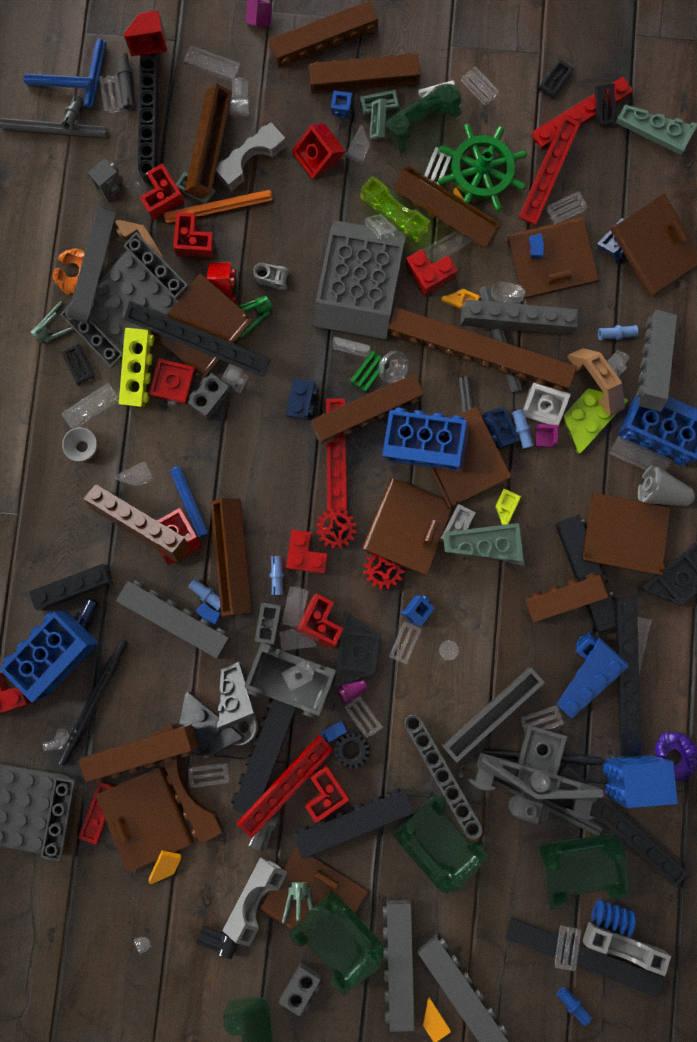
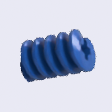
[591,899,637,938]

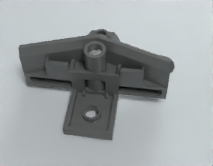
[469,725,603,824]

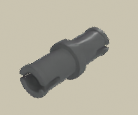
[61,95,83,131]

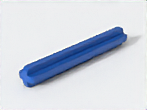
[83,39,106,109]
[23,74,93,89]
[170,466,208,538]

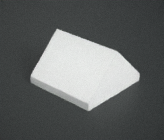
[524,383,570,426]

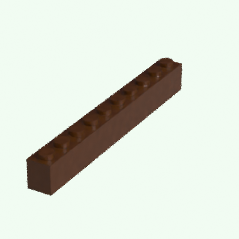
[388,307,577,392]

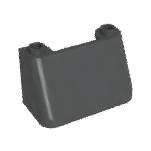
[244,643,336,718]

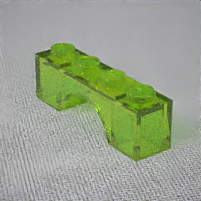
[360,175,430,243]

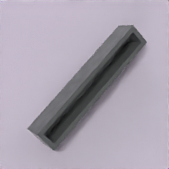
[460,299,577,335]
[636,310,677,412]
[116,580,231,659]
[442,668,545,763]
[383,900,414,1032]
[417,934,509,1042]

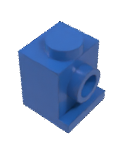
[331,91,352,118]
[400,595,435,626]
[576,632,598,660]

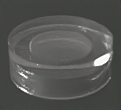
[439,641,459,660]

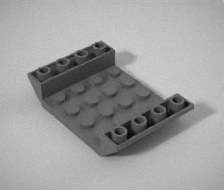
[313,220,407,340]
[60,232,189,368]
[0,764,75,861]

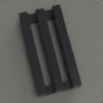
[538,59,574,99]
[595,84,616,125]
[61,343,95,386]

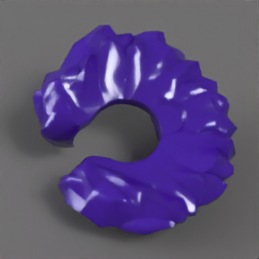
[655,732,697,781]

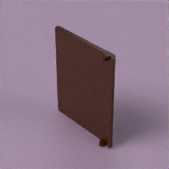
[610,193,697,297]
[507,217,599,298]
[152,273,252,379]
[424,406,511,508]
[361,478,452,576]
[583,492,670,575]
[96,766,194,873]
[259,847,368,955]

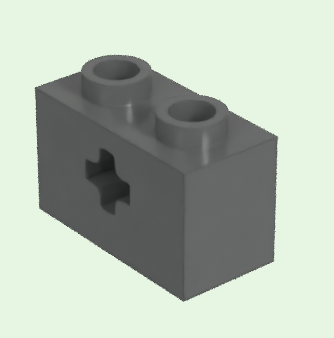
[255,602,282,645]

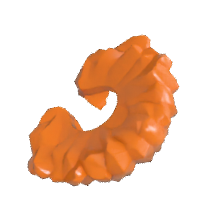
[52,248,85,295]

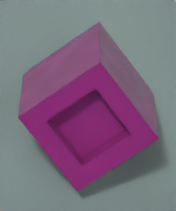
[246,0,272,26]
[535,424,558,448]

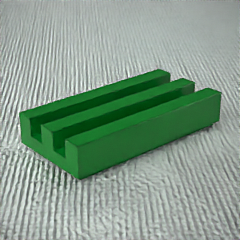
[351,351,388,392]

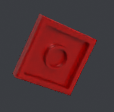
[149,358,196,404]

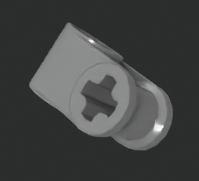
[254,263,291,290]

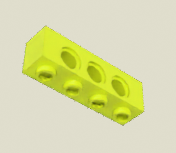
[119,328,154,407]

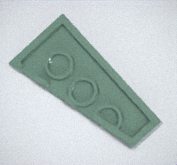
[616,105,697,155]

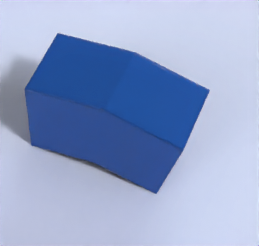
[528,233,544,259]
[196,602,221,625]
[321,721,347,743]

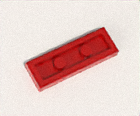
[78,781,114,845]

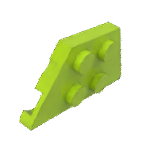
[562,388,628,454]

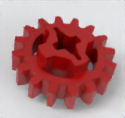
[315,507,357,549]
[363,553,405,590]

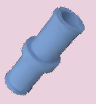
[598,325,638,340]
[512,409,534,449]
[270,556,285,595]
[188,578,221,611]

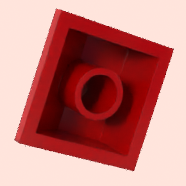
[124,10,168,57]
[292,123,346,179]
[157,508,202,566]

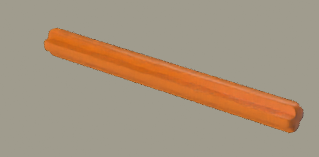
[164,190,272,223]

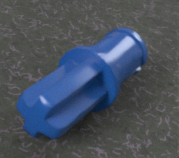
[556,986,592,1026]

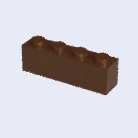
[525,572,611,622]

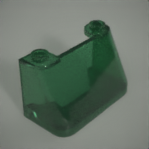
[385,84,461,154]
[393,794,489,893]
[539,834,630,909]
[289,891,384,996]
[223,997,273,1042]

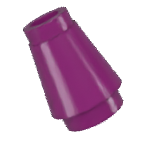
[337,679,368,704]

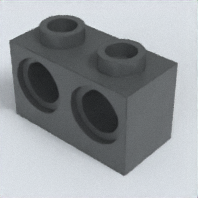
[88,159,125,201]
[188,373,231,420]
[279,962,322,1016]

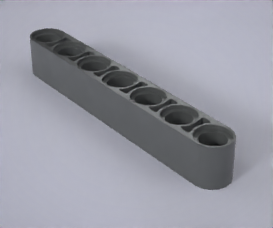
[67,205,116,324]
[404,714,482,839]

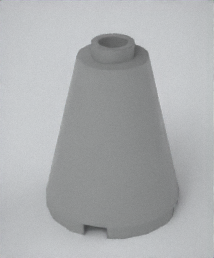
[638,466,695,506]

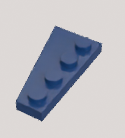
[557,638,629,719]

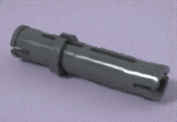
[116,52,135,110]

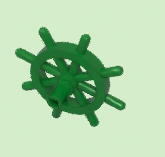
[438,124,527,212]

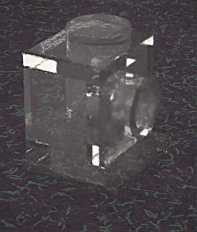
[607,350,630,377]
[221,364,249,393]
[282,661,314,691]

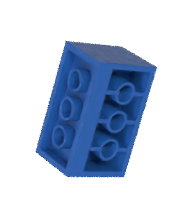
[617,393,697,466]
[382,408,470,472]
[0,611,99,703]
[603,755,678,808]

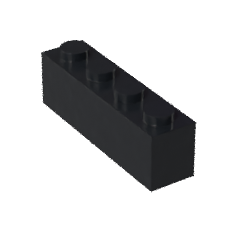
[29,564,113,611]

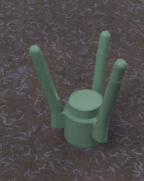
[30,301,74,343]
[282,882,317,930]

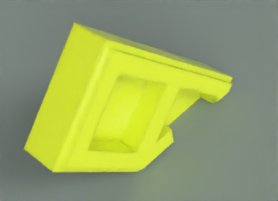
[495,489,521,525]

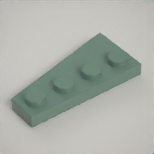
[443,523,523,562]

